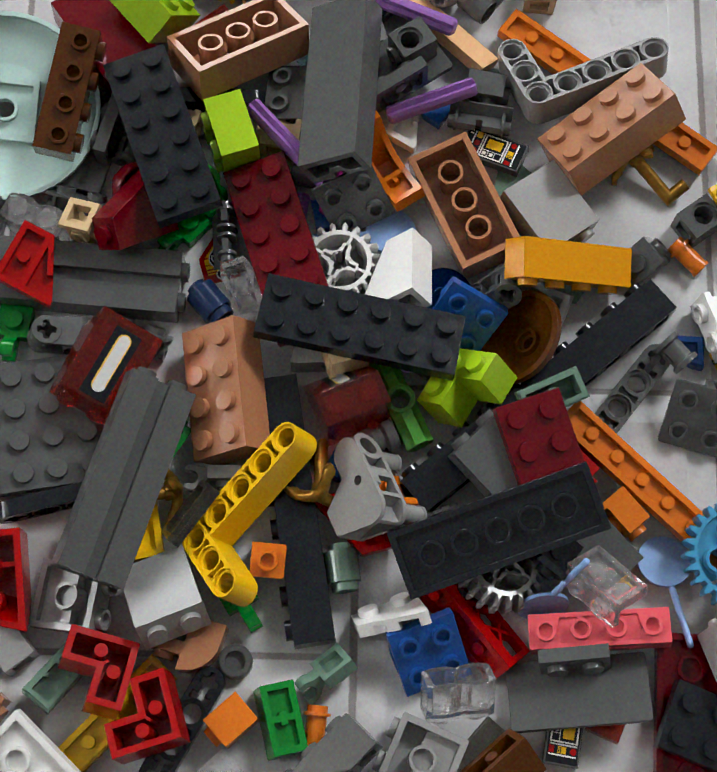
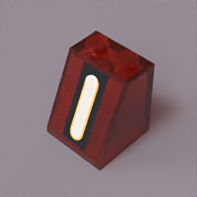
[49,306,163,424]
[303,365,392,446]

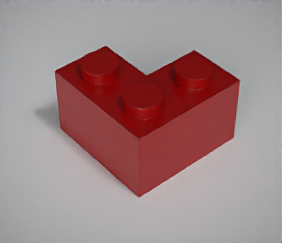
[58,624,140,720]
[104,667,191,765]

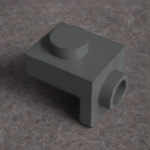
[631,237,670,285]

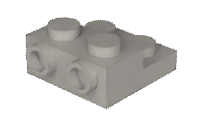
[28,558,118,633]
[372,711,469,772]

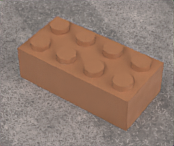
[167,0,309,101]
[537,63,686,196]
[408,131,520,280]
[182,315,270,465]

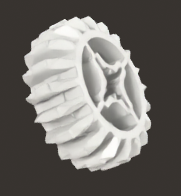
[312,222,381,294]

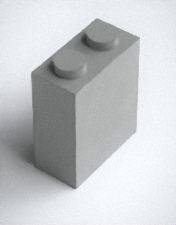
[500,160,600,243]
[123,545,211,650]

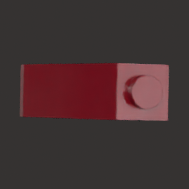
[92,170,179,250]

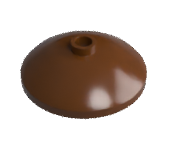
[480,290,562,384]

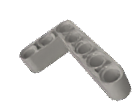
[498,37,669,124]

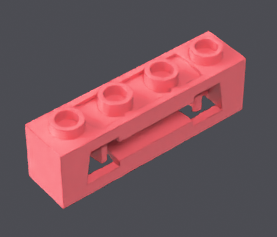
[527,607,672,655]

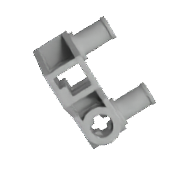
[327,433,427,541]

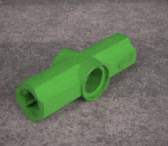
[367,363,434,453]

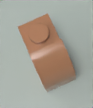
[152,620,229,674]

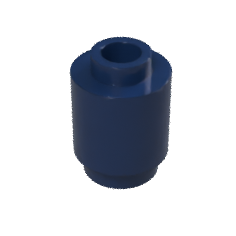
[187,279,234,324]

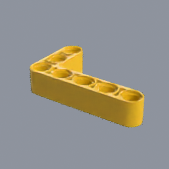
[182,422,317,607]

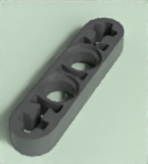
[595,344,670,434]

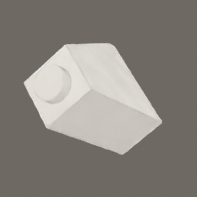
[365,228,432,308]

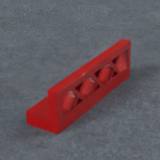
[419,583,530,685]

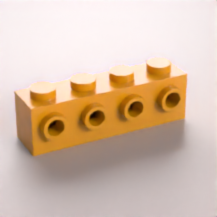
[504,236,632,295]

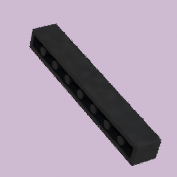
[264,374,336,649]

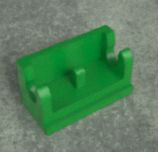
[253,679,308,761]

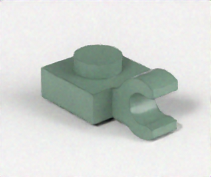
[294,643,358,704]

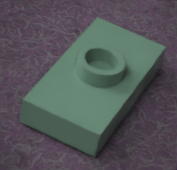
[22,642,84,715]

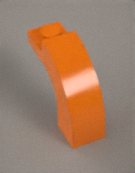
[372,110,425,212]

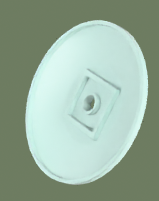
[0,11,101,201]

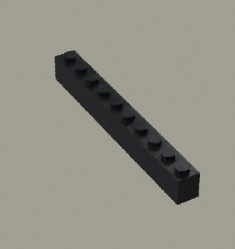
[400,279,677,516]

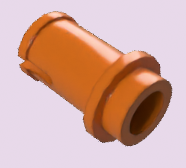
[668,236,709,277]
[303,704,331,746]

